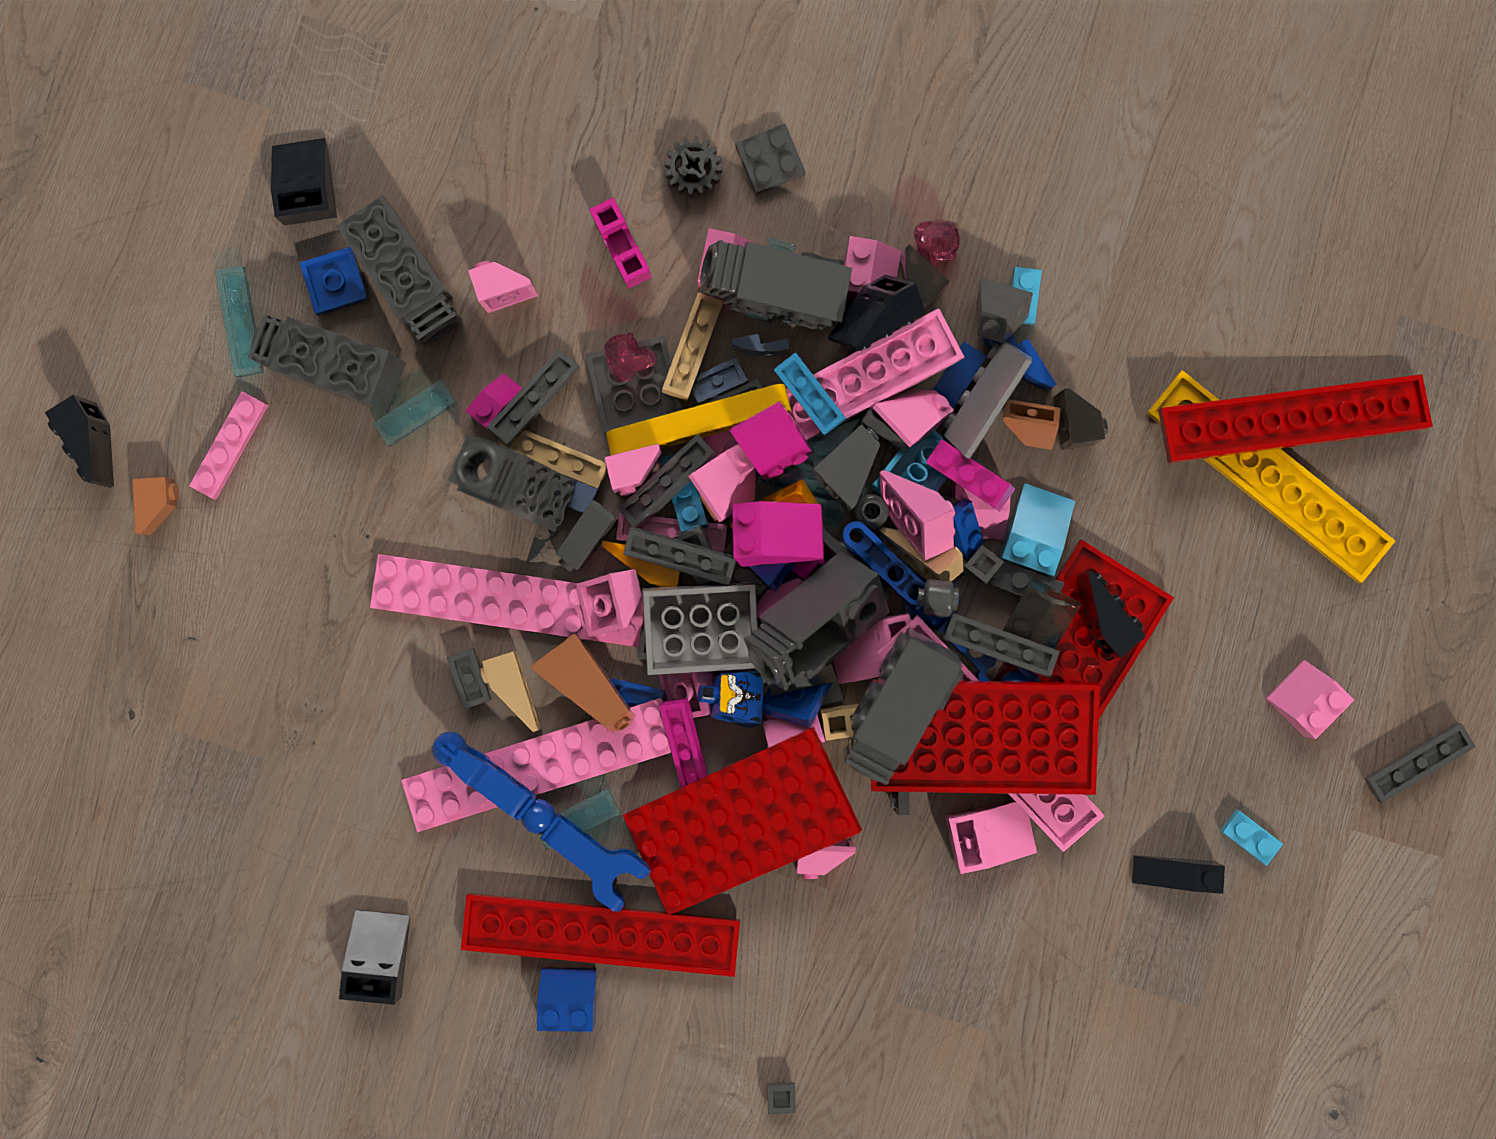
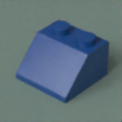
[537,968,597,1032]

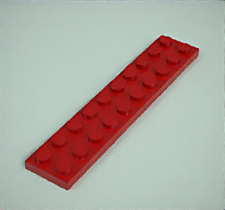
[1158,374,1433,463]
[461,893,740,977]

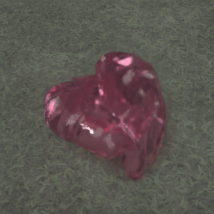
[914,219,960,269]
[604,332,658,382]

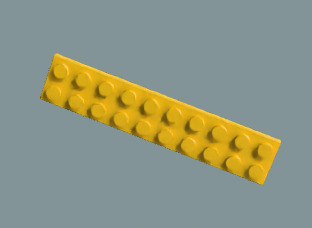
[1146,370,1395,583]

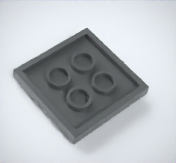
[585,336,682,434]

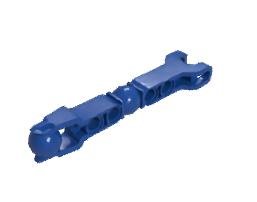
[841,521,1041,682]
[432,732,651,912]

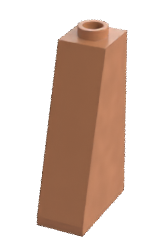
[530,633,635,732]

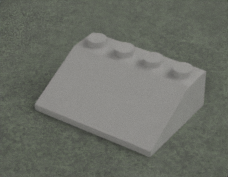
[943,341,1032,459]
[642,582,757,675]

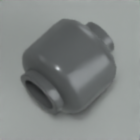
[851,494,889,530]
[917,579,959,617]

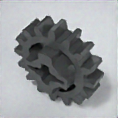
[664,136,723,198]

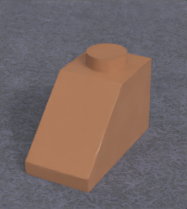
[1003,399,1060,450]
[132,477,179,536]

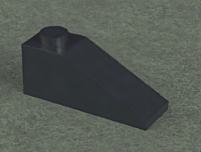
[1132,855,1225,894]

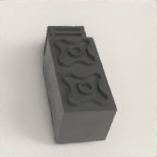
[336,195,462,345]
[700,240,852,331]
[248,314,406,413]
[448,436,576,532]
[744,551,889,691]
[844,627,963,785]

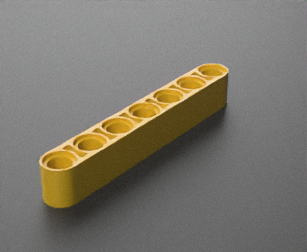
[606,384,791,456]

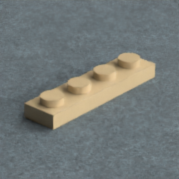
[662,292,723,401]
[499,430,607,489]

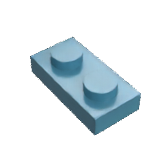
[1011,267,1042,325]
[1220,809,1283,866]

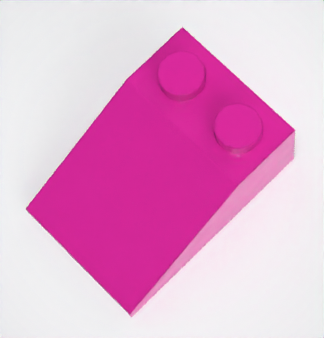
[730,401,813,479]
[733,501,824,567]

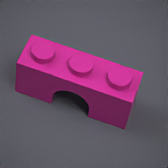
[589,197,652,289]
[926,439,1015,512]

